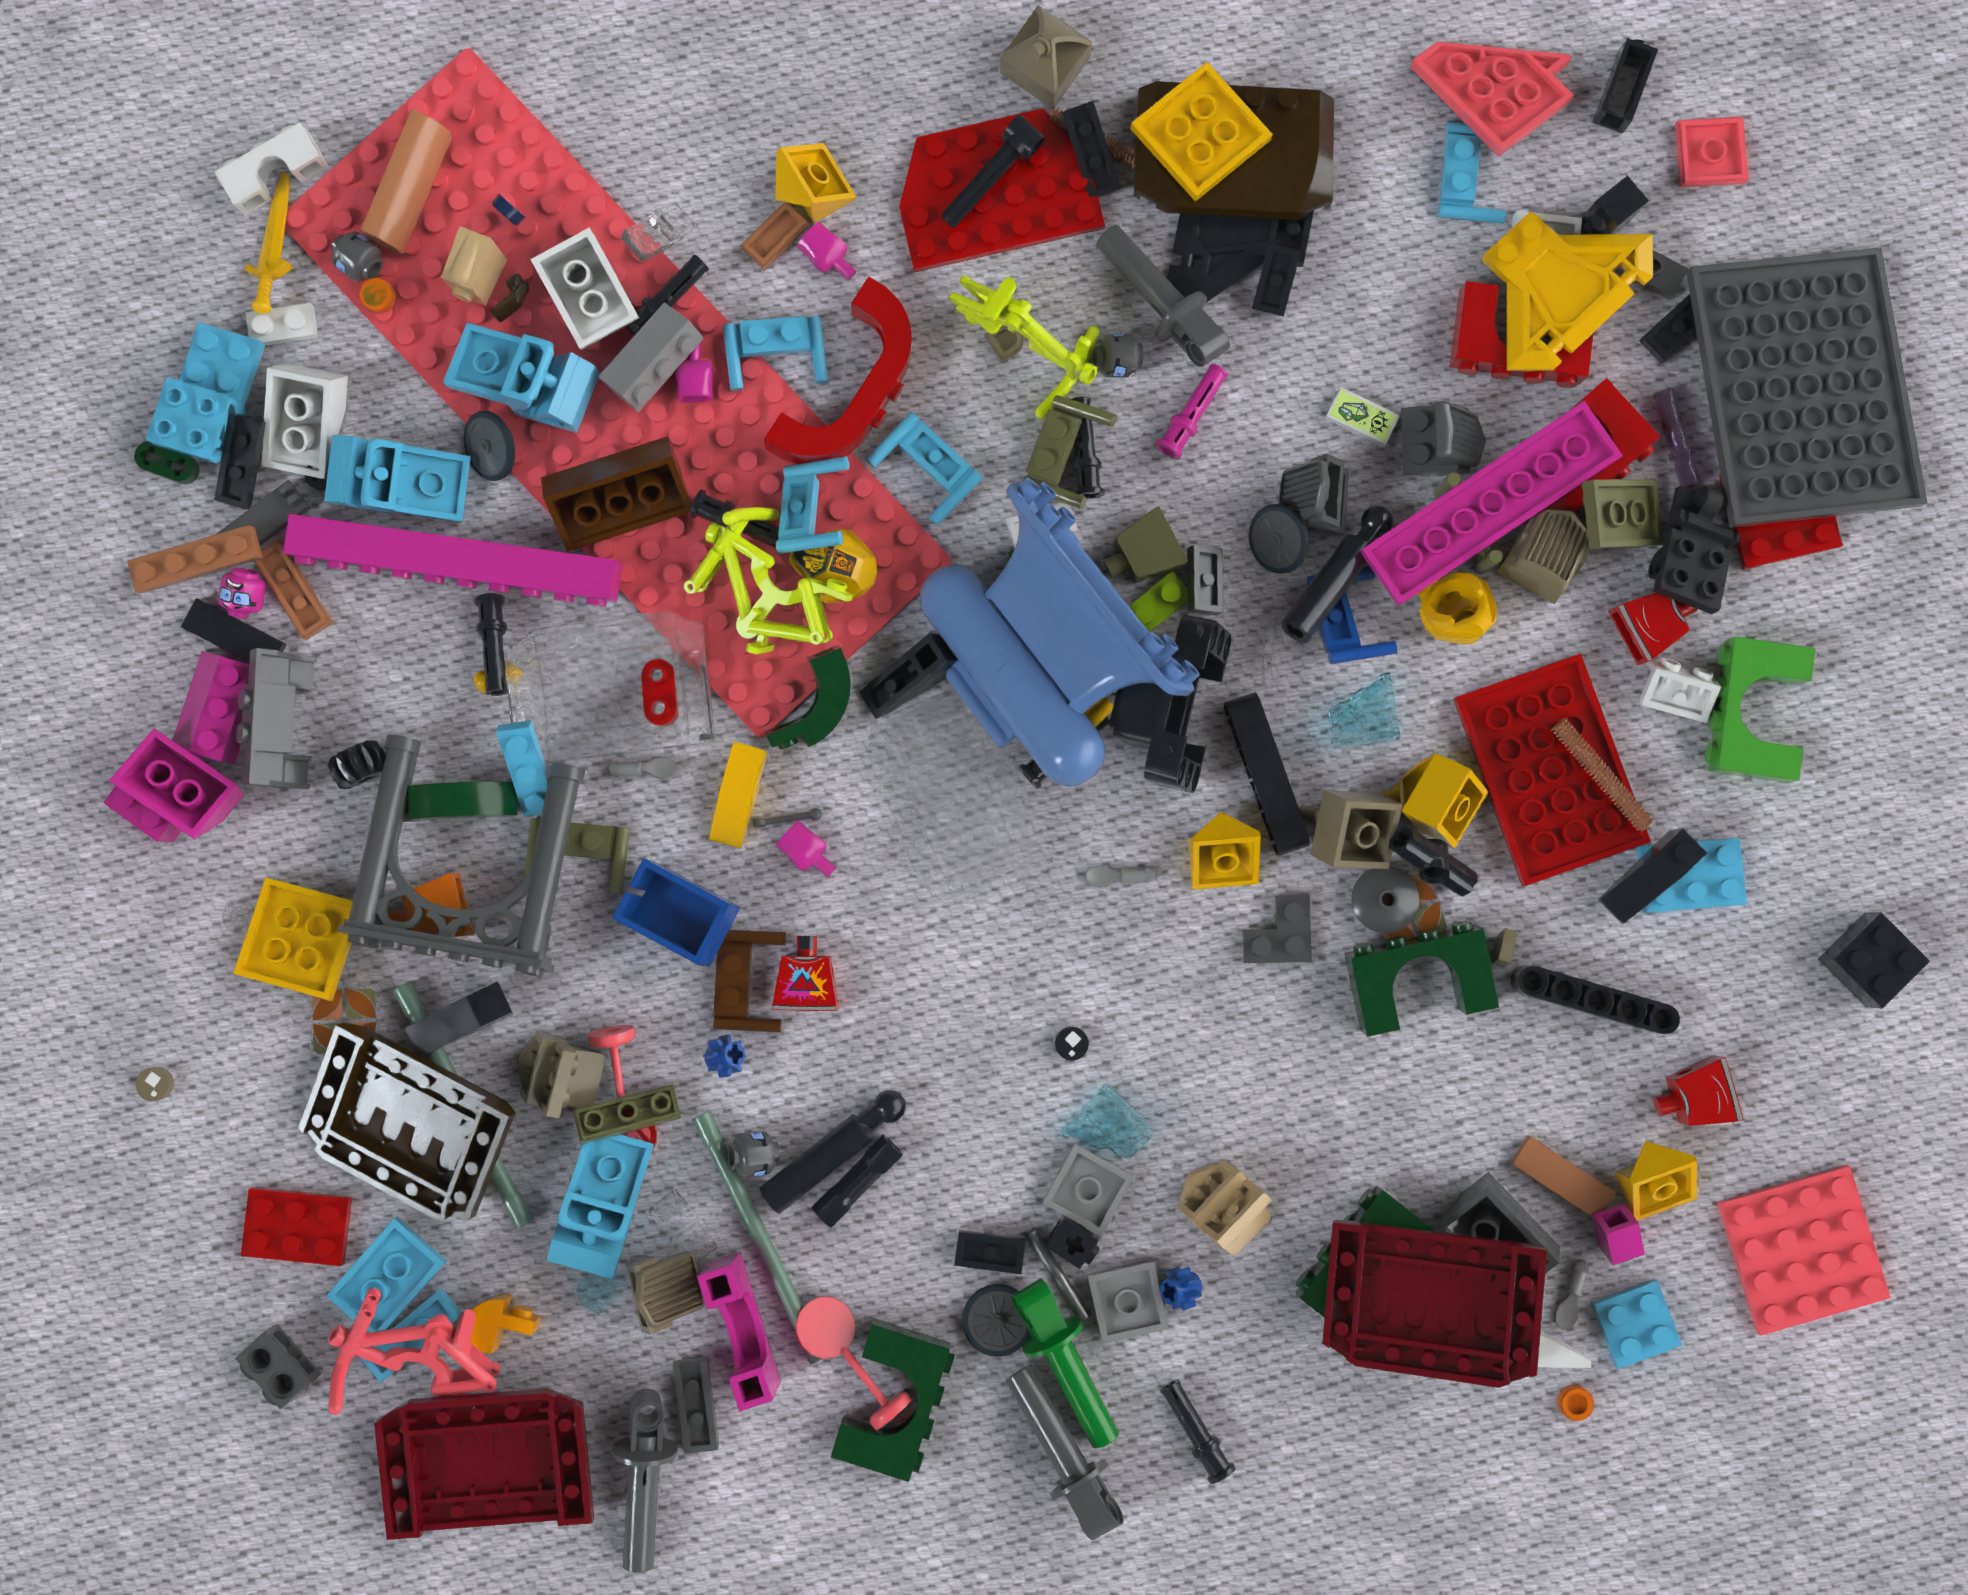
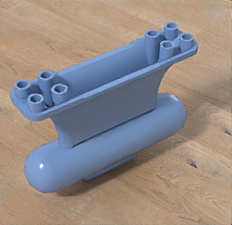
[919,477,1199,787]

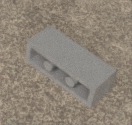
[598,302,704,412]

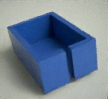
[612,858,741,967]

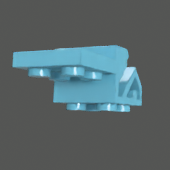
[145,322,266,464]
[443,323,600,433]
[324,435,471,523]
[546,1135,654,1280]

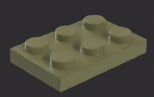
[1582,479,1663,550]

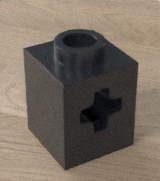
[1045,1215,1100,1269]

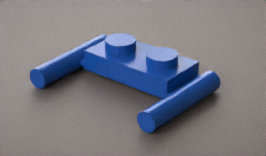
[1307,566,1397,664]

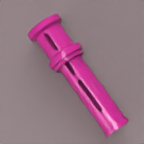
[1155,363,1228,460]

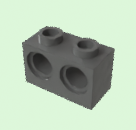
[235,1324,321,1409]

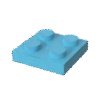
[1591,1279,1682,1369]

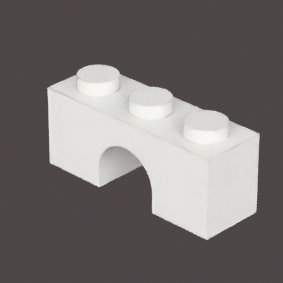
[214,122,329,216]

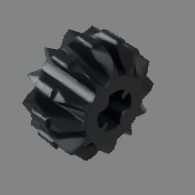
[327,740,386,789]

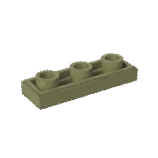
[573,1084,681,1145]

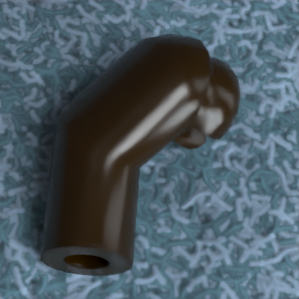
[491,274,529,322]

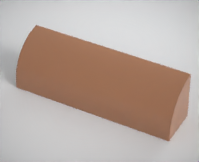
[361,109,453,255]

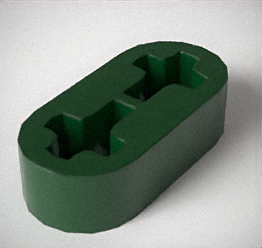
[134,441,200,485]

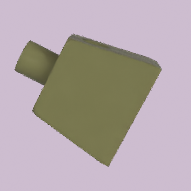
[1103,506,1188,584]

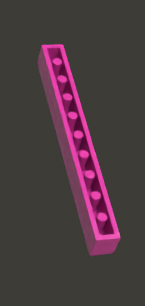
[283,514,623,607]

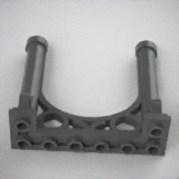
[337,734,585,977]

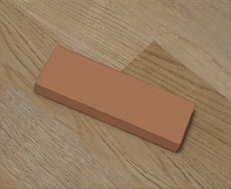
[254,539,334,640]
[1510,1135,1616,1217]

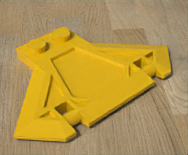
[1482,211,1653,371]

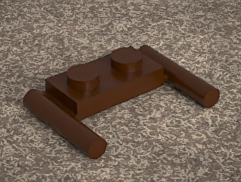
[713,930,786,1033]

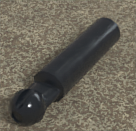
[1281,506,1393,643]
[759,1090,906,1214]

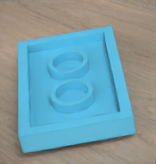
[1636,838,1747,913]
[326,1217,447,1333]

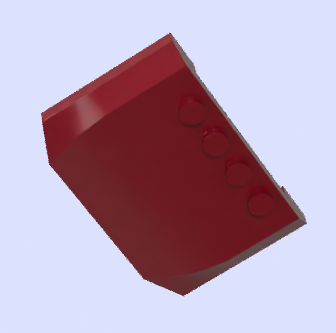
[1322,1220,1547,1388]
[374,1388,595,1540]

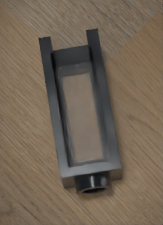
[1592,38,1658,133]

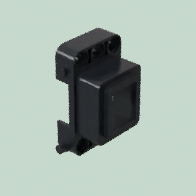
[1109,614,1232,793]

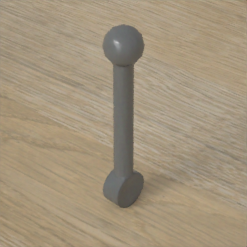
[753,808,822,828]

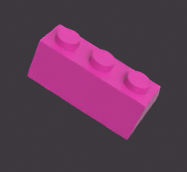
[172,651,249,765]
[109,728,244,840]

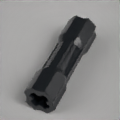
[811,1134,903,1228]

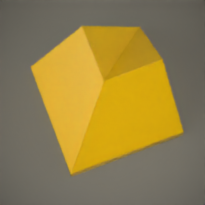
[775,143,857,224]
[1187,812,1261,890]
[1615,1141,1697,1221]

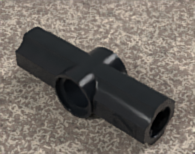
[1389,825,1478,897]

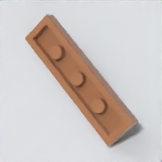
[127,525,263,593]

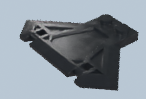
[1167,210,1314,303]

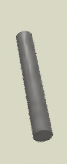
[1024,1228,1091,1321]

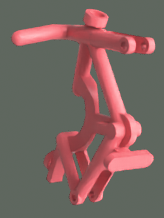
[327,1288,501,1415]

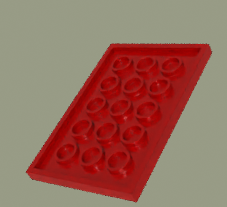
[1453,653,1651,887]

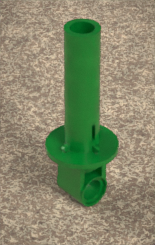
[1011,1278,1119,1449]

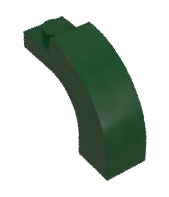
[764,645,851,749]
[403,782,517,822]

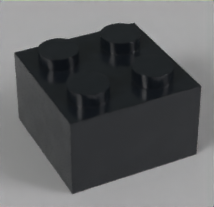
[1818,912,1930,1009]

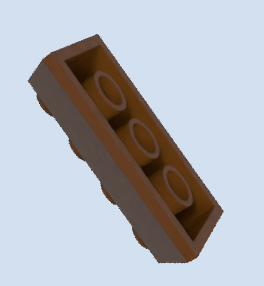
[541,436,692,552]

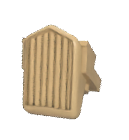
[1177,1159,1272,1255]

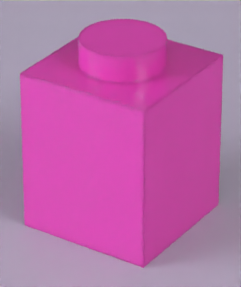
[1592,1203,1645,1266]

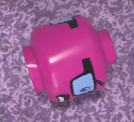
[218,568,266,619]

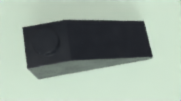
[859,633,958,719]
[1598,828,1707,924]
[405,982,513,1057]

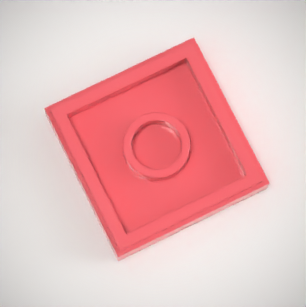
[1675,117,1749,188]

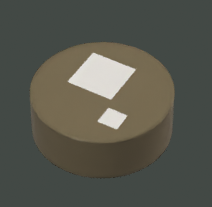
[136,1067,174,1101]

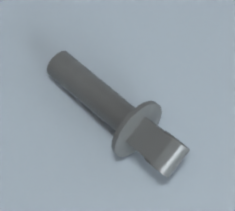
[1096,225,1230,367]
[1005,1364,1124,1540]
[612,1388,678,1573]

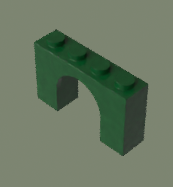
[1344,921,1499,1037]
[1295,1186,1436,1318]
[831,1318,955,1482]

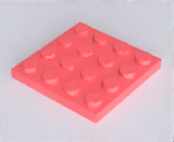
[1717,1165,1891,1336]

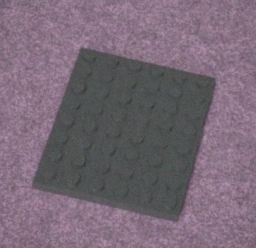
[1686,248,1928,528]

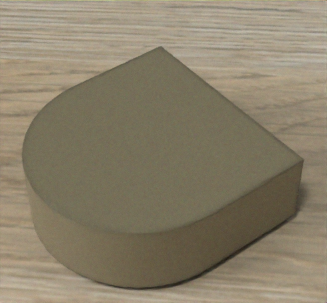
[984,325,1023,364]
[1491,928,1518,967]

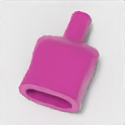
[797,222,856,280]
[675,343,713,403]
[775,820,836,878]

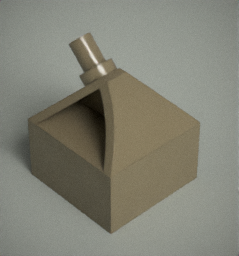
[1000,5,1092,109]
[1299,790,1403,869]

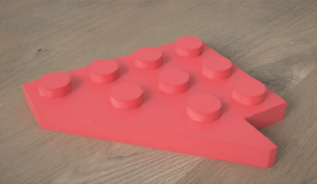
[1410,41,1574,157]

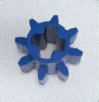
[703,1034,746,1078]
[1160,1266,1202,1311]

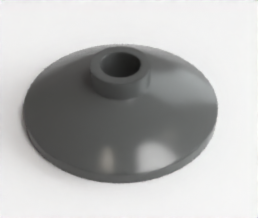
[1351,866,1419,933]

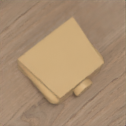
[441,226,507,306]

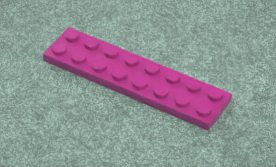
[1360,401,1623,607]

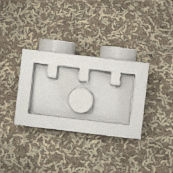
[1639,658,1721,723]

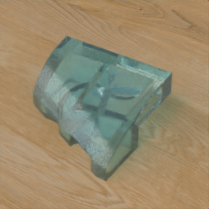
[1328,672,1401,750]
[1060,1082,1155,1159]

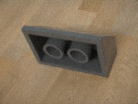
[1435,1172,1560,1274]

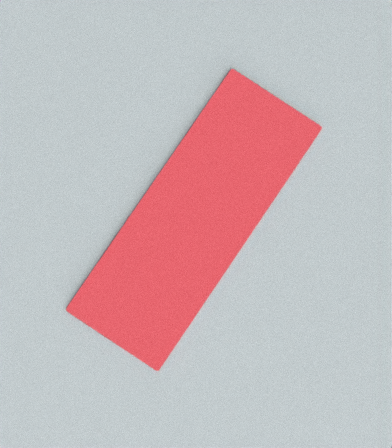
[285,48,951,738]

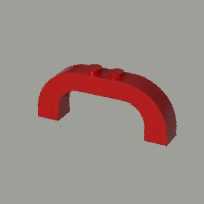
[764,276,912,464]

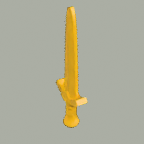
[244,172,293,315]

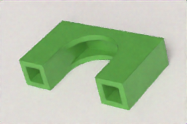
[1704,637,1816,783]

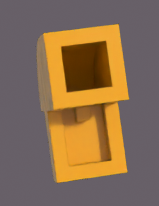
[470,1294,542,1354]

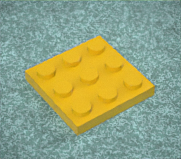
[1130,62,1273,202]
[233,877,352,1001]

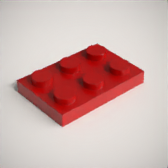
[241,1187,352,1266]

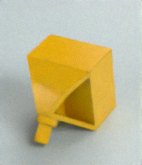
[1381,753,1488,849]

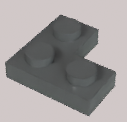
[1242,895,1312,963]

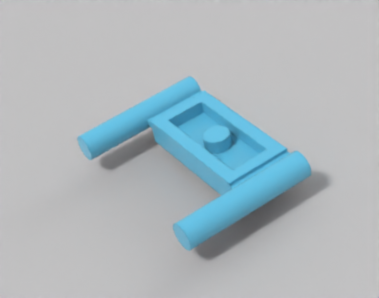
[1438,121,1506,224]
[723,316,829,391]
[866,411,983,526]
[776,456,849,554]

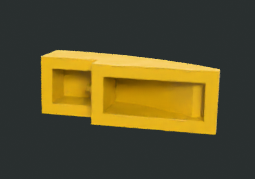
[709,741,768,849]

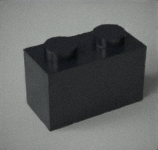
[1581,175,1649,235]

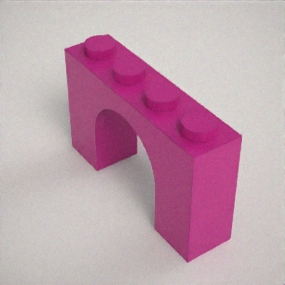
[697,1251,782,1412]

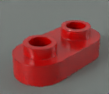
[641,659,680,727]

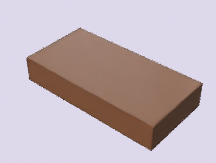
[740,202,810,271]

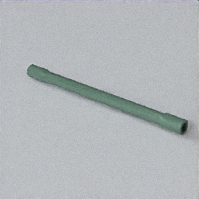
[393,981,534,1229]
[692,1110,822,1364]

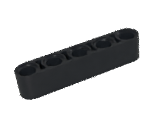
[1223,692,1310,857]
[1510,965,1680,1034]

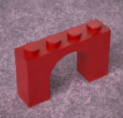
[1449,281,1594,388]
[1539,378,1661,517]

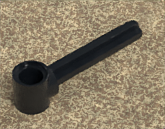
[941,114,1046,228]

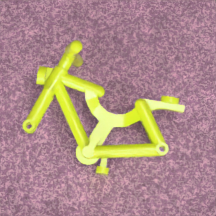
[948,275,1100,419]
[684,507,853,654]

